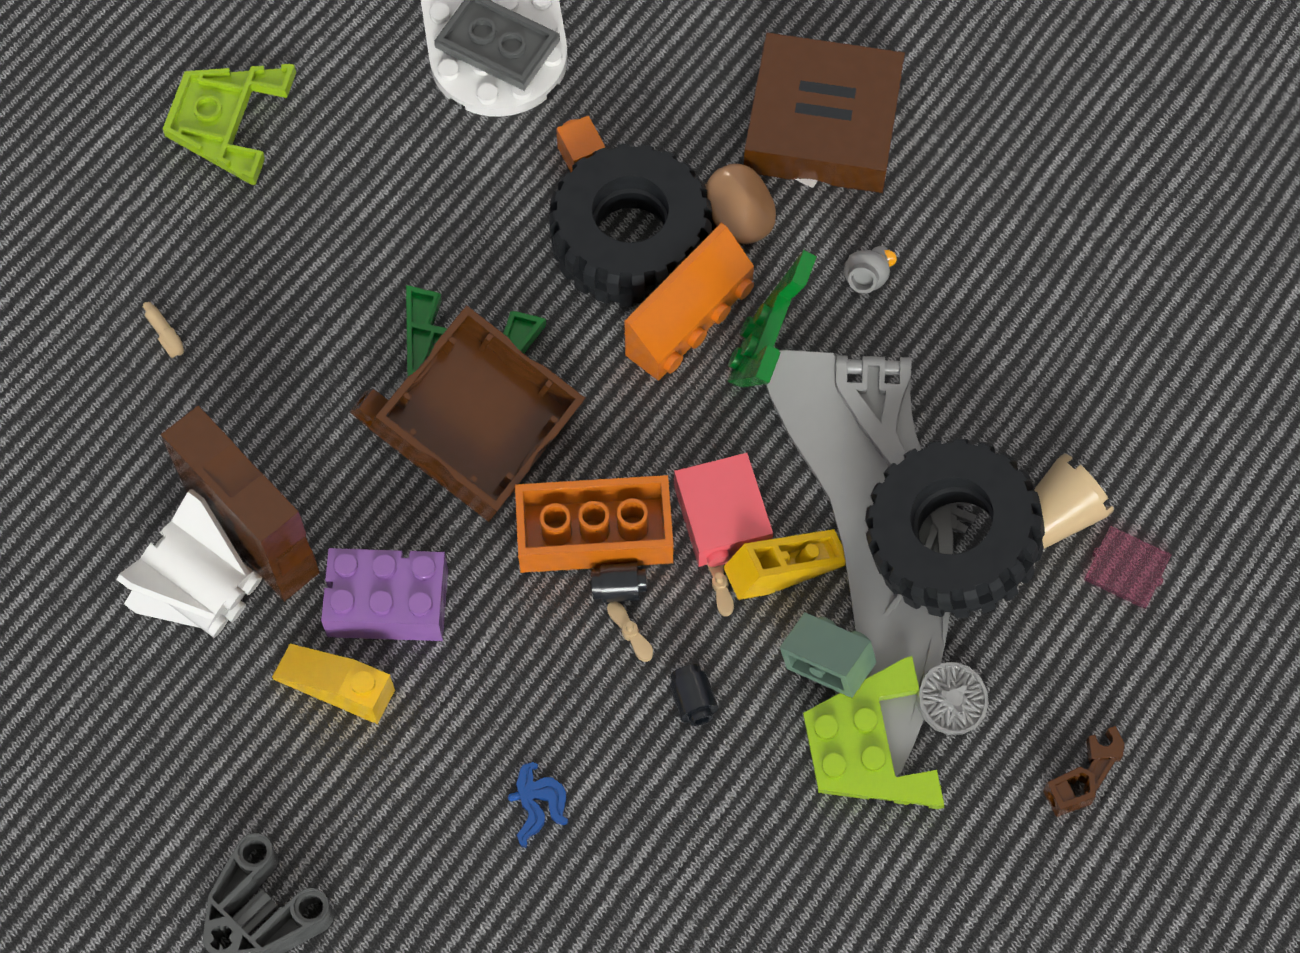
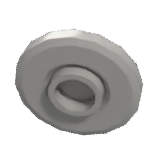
[917,662,989,735]

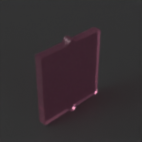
[1084,526,1172,609]

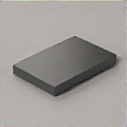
[434,0,560,91]

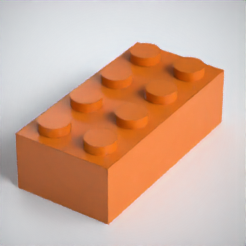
[515,475,674,573]

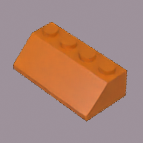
[624,222,754,381]

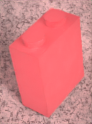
[674,453,773,567]

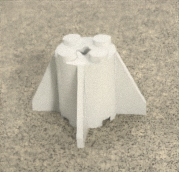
[116,489,262,638]

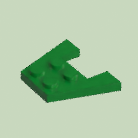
[728,250,817,388]
[406,285,546,377]

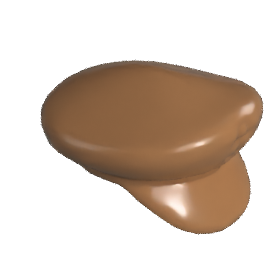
[705,163,776,244]

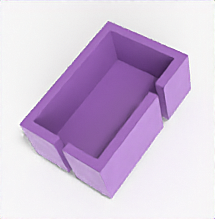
[321,548,448,641]

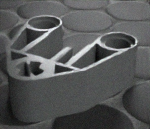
[203,833,334,953]

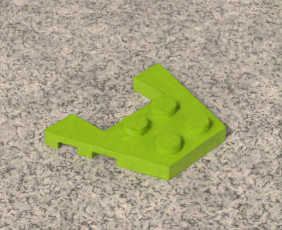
[163,64,296,185]
[803,656,944,809]

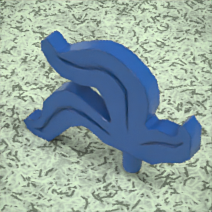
[508,762,568,848]

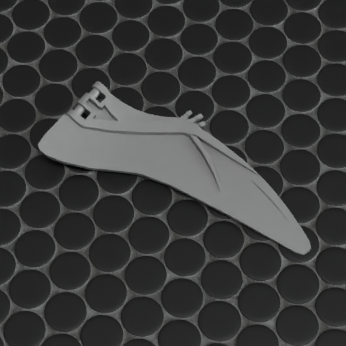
[765,350,977,777]

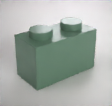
[780,612,877,698]

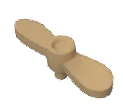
[707,563,734,616]
[607,602,653,662]

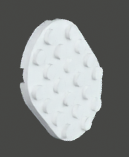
[421,0,568,117]

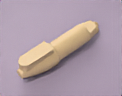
[142,302,184,358]

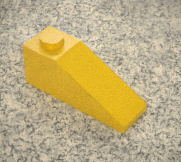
[723,529,846,600]
[272,644,395,724]

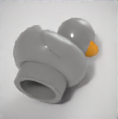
[844,246,897,293]

